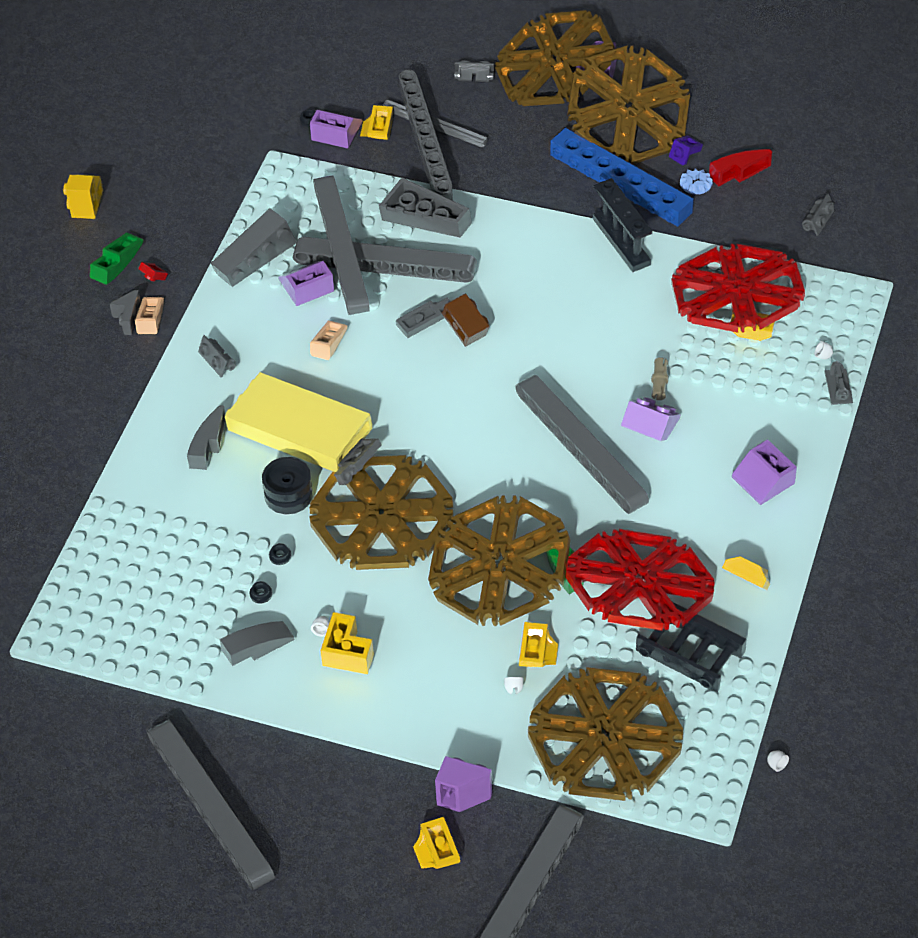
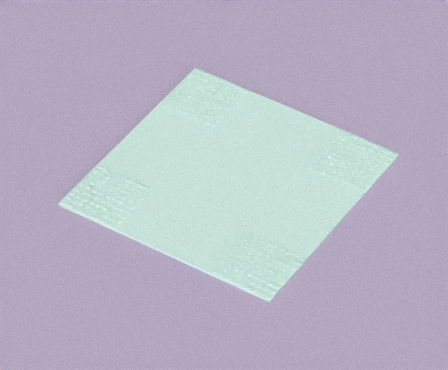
[10,151,893,846]

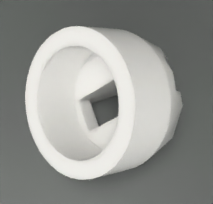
[814,341,833,360]
[311,616,330,637]
[504,677,523,694]
[767,750,789,772]

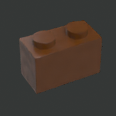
[442,293,490,347]

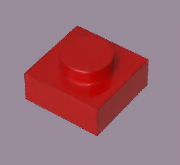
[138,262,168,281]

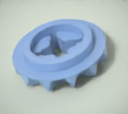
[680,168,712,194]

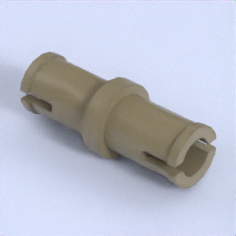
[651,357,669,400]

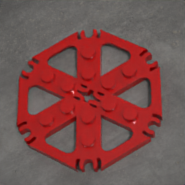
[671,244,805,333]
[566,529,715,631]

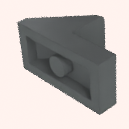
[110,290,141,335]

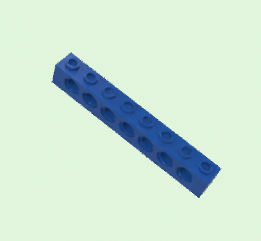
[550,128,693,227]

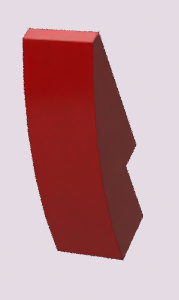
[709,149,772,186]

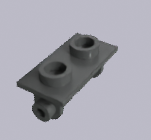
[454,60,494,82]
[802,194,834,236]
[198,335,236,377]
[824,361,853,405]

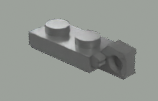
[396,298,451,338]
[334,439,381,485]

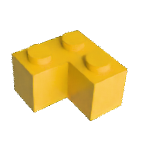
[64,175,103,219]
[320,612,374,674]

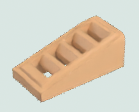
[135,297,164,334]
[310,320,347,360]

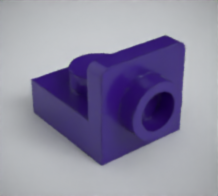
[669,136,703,165]

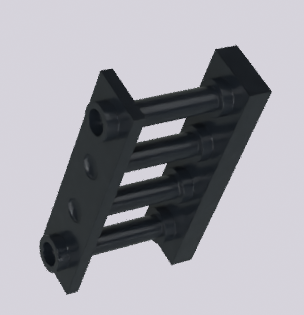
[593,178,652,272]
[636,602,747,692]

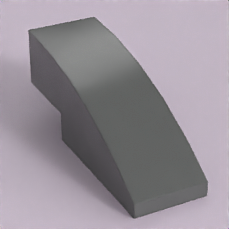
[187,405,226,470]
[220,621,295,666]

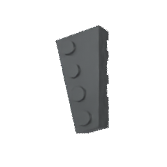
[379,177,472,238]
[211,208,296,287]

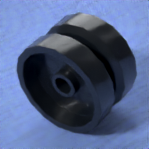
[262,457,313,515]

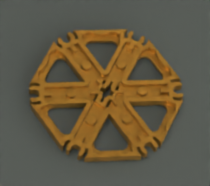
[495,10,615,106]
[567,45,690,165]
[309,455,453,570]
[428,495,571,626]
[528,667,683,801]

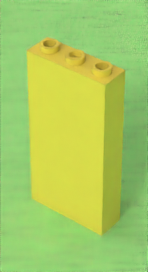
[225,372,373,472]

